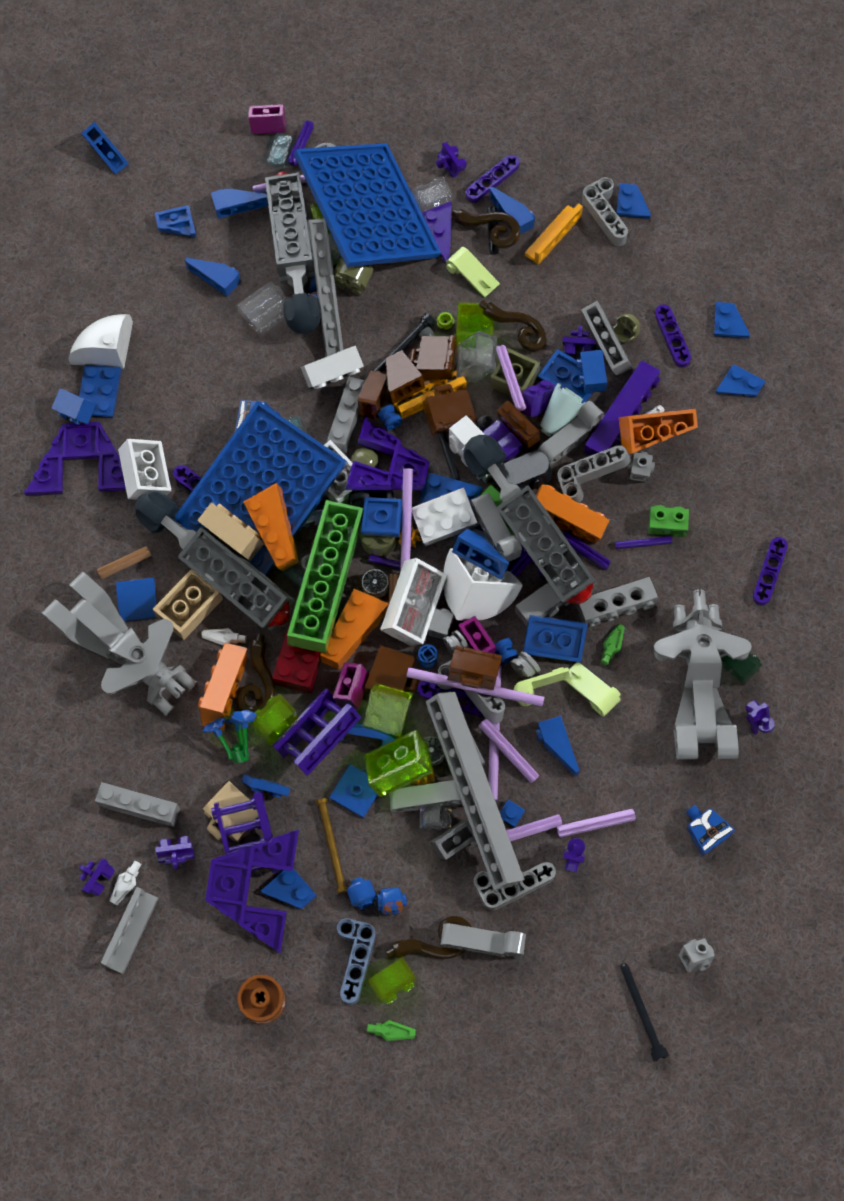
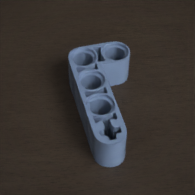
[337,918,376,1006]

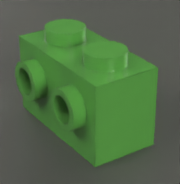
[648,505,689,537]

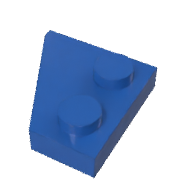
[616,183,651,219]
[155,205,197,237]
[714,302,750,339]
[716,364,765,397]
[242,774,290,798]
[261,868,317,910]

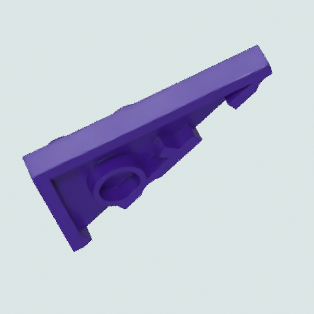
[422,201,452,264]

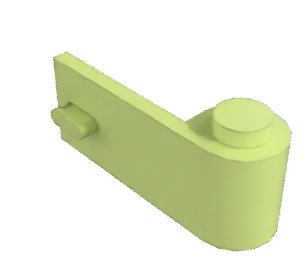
[446,247,500,297]
[564,662,621,717]
[514,667,570,706]

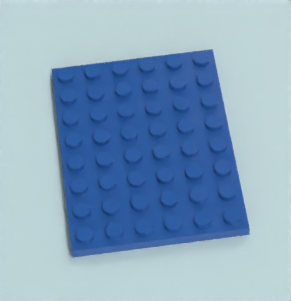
[294,143,441,267]
[175,400,348,577]

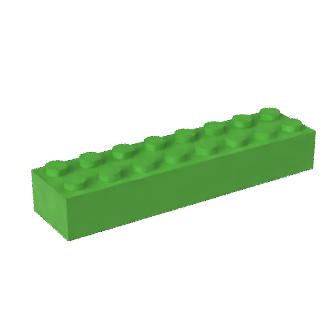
[287,500,363,653]

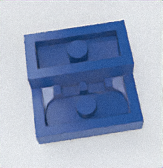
[116,578,158,622]

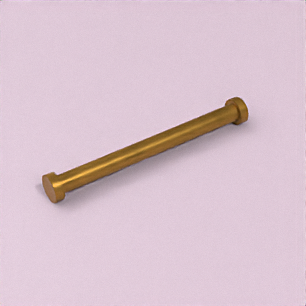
[316,798,348,894]

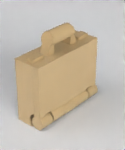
[203,781,259,843]

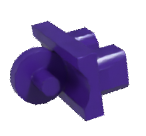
[436,142,467,178]
[562,326,596,355]
[745,700,775,735]
[155,836,195,869]
[563,838,585,872]
[79,858,115,896]

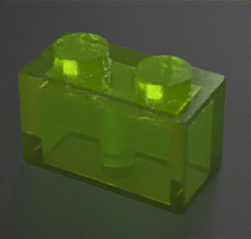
[368,957,417,1004]

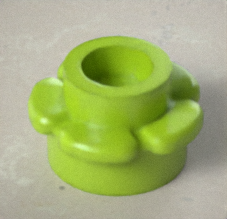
[437,312,454,330]

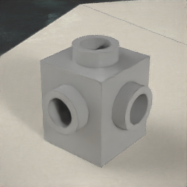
[627,451,655,482]
[678,938,715,973]

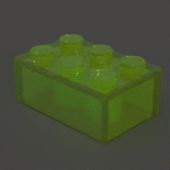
[365,730,433,797]

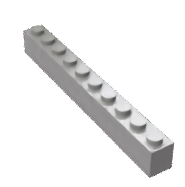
[426,692,524,890]

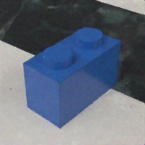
[576,350,607,393]
[52,388,96,424]

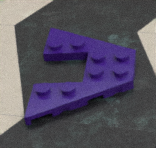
[345,416,430,490]
[24,422,126,496]
[205,830,299,953]

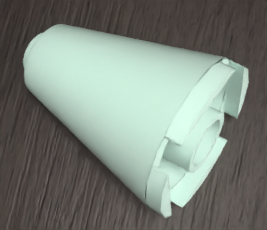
[540,383,586,437]

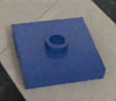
[361,497,402,537]
[329,764,384,818]

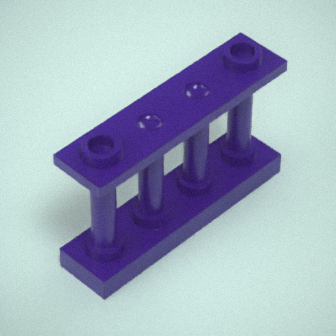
[272,688,362,776]
[211,791,281,873]

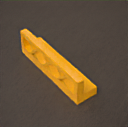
[525,203,583,265]
[392,370,467,419]

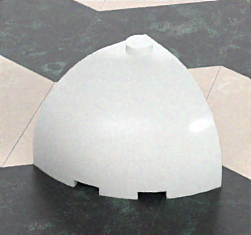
[69,314,133,369]
[443,548,522,621]

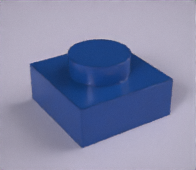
[500,800,525,828]

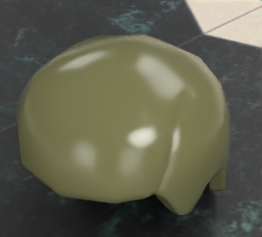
[613,313,641,343]
[350,448,379,468]

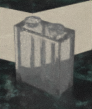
[237,281,291,337]

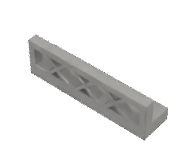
[101,887,159,974]

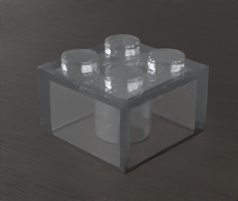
[456,331,497,383]

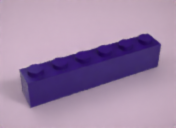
[584,360,661,462]

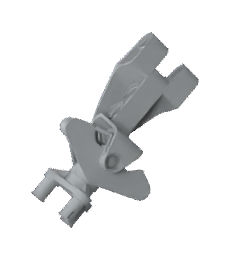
[42,572,197,716]
[654,589,752,760]

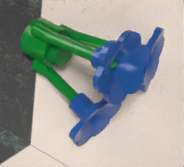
[202,710,256,763]

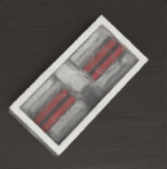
[380,558,447,646]

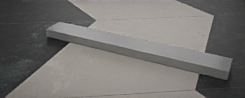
[308,219,344,357]

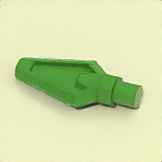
[601,624,625,665]
[367,1020,416,1041]

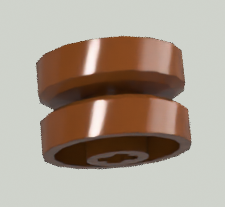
[238,975,286,1024]

